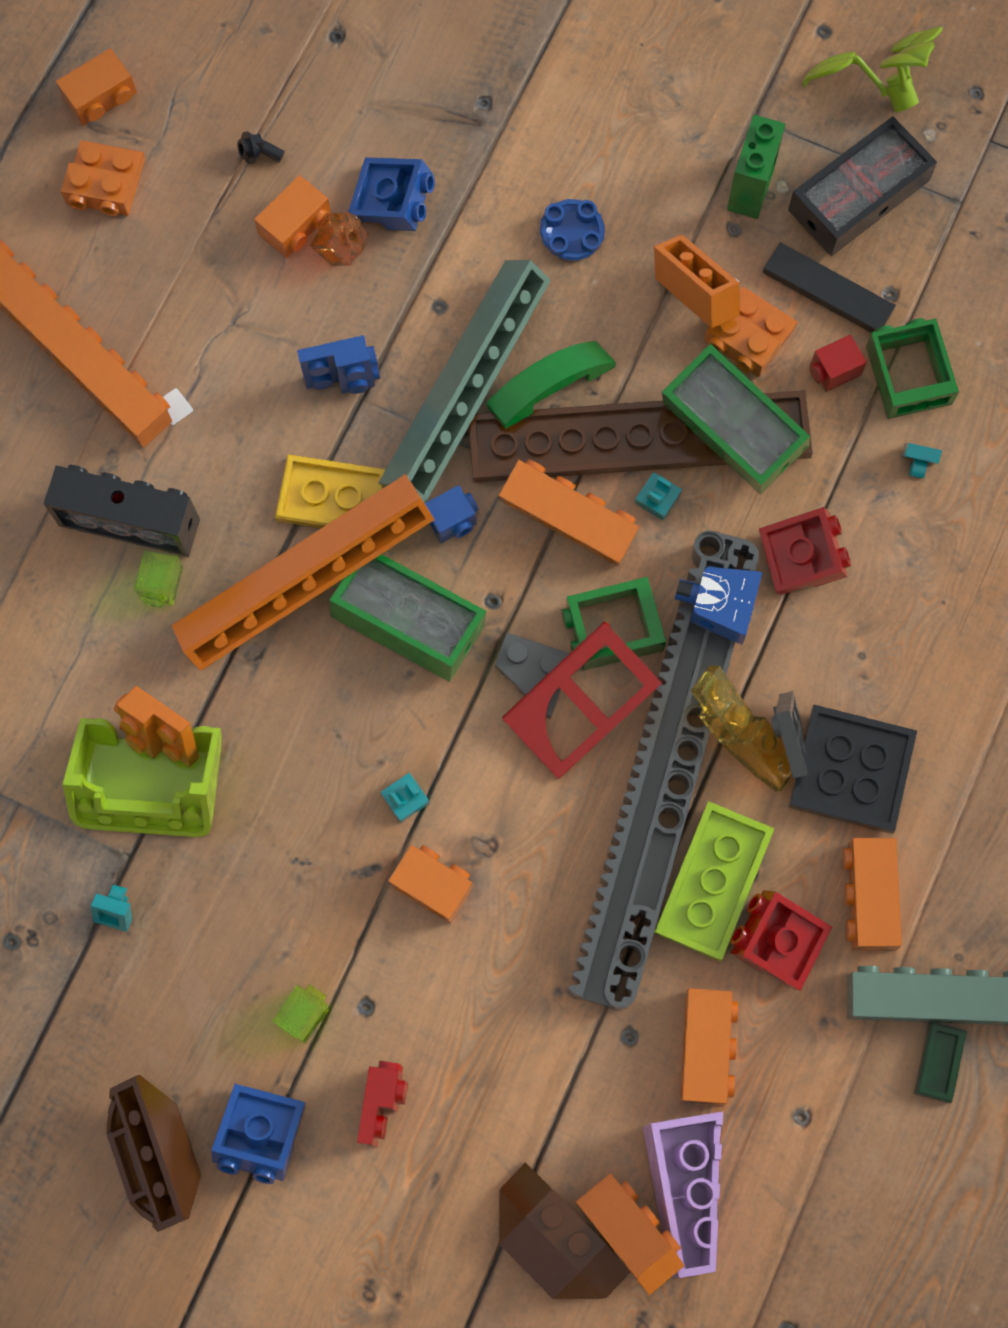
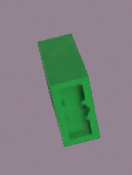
[727,115,786,219]
[866,318,959,419]
[561,577,666,671]

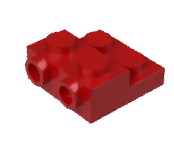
[759,507,851,595]
[730,890,832,991]
[357,1061,408,1147]

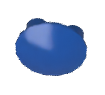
[540,199,605,261]

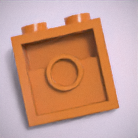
[60,140,145,216]
[704,286,798,377]
[114,686,199,767]

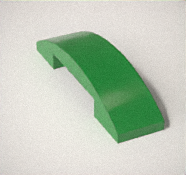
[486,341,616,429]

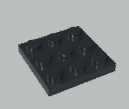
[789,704,917,834]

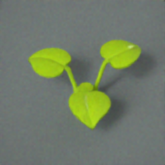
[802,26,943,112]

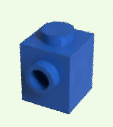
[425,485,479,543]

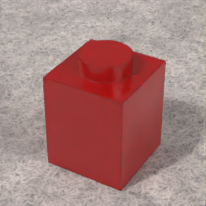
[810,334,867,392]

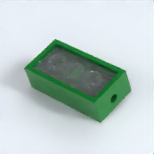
[662,344,810,495]
[329,554,486,682]

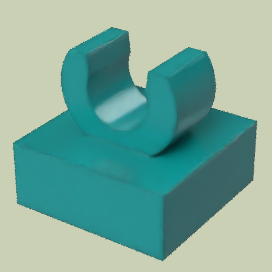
[902,443,942,478]
[635,472,682,521]
[380,772,430,823]
[91,884,132,932]

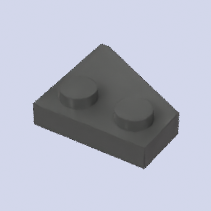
[495,633,570,719]
[771,691,808,778]

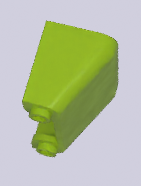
[62,718,222,837]

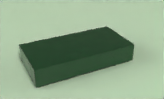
[914,1022,967,1104]

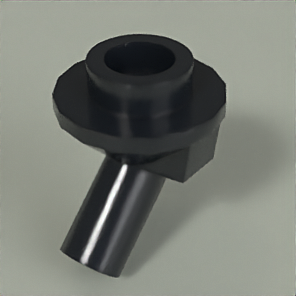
[237,131,285,164]

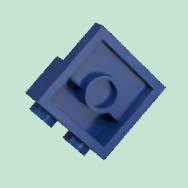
[347,157,435,231]
[297,335,380,394]
[211,1084,305,1184]

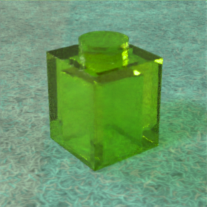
[134,550,183,608]
[272,984,330,1044]

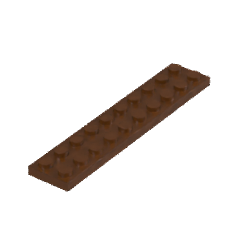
[469,390,813,483]

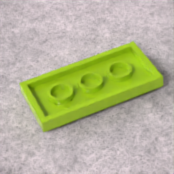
[654,801,775,962]

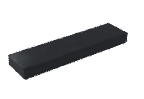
[763,242,896,333]

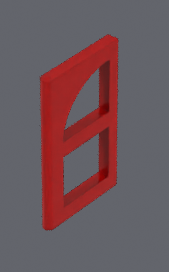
[502,621,662,779]

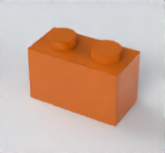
[56,48,137,126]
[254,174,331,258]
[388,845,473,924]

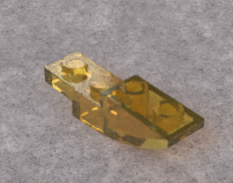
[691,665,792,792]

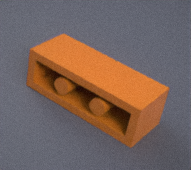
[654,234,740,328]
[842,838,902,951]
[680,988,738,1105]
[576,1173,685,1295]

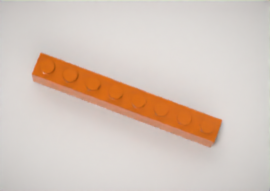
[0,240,172,448]
[171,474,435,671]

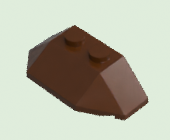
[106,1075,201,1232]
[499,1162,630,1299]

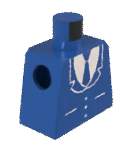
[675,567,762,645]

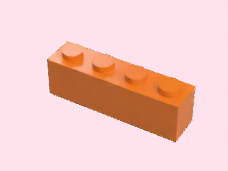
[498,459,640,566]

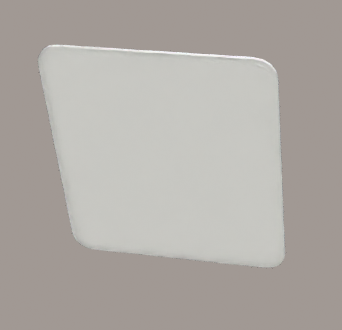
[163,388,193,425]

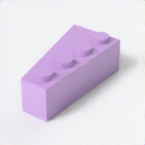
[643,1111,723,1278]

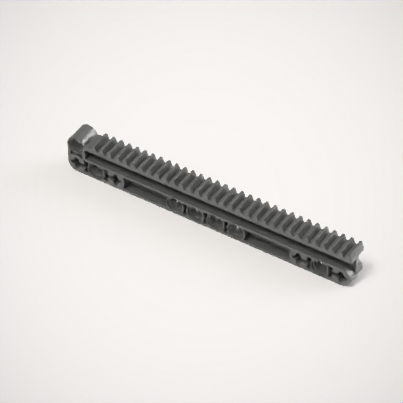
[568,531,759,1011]

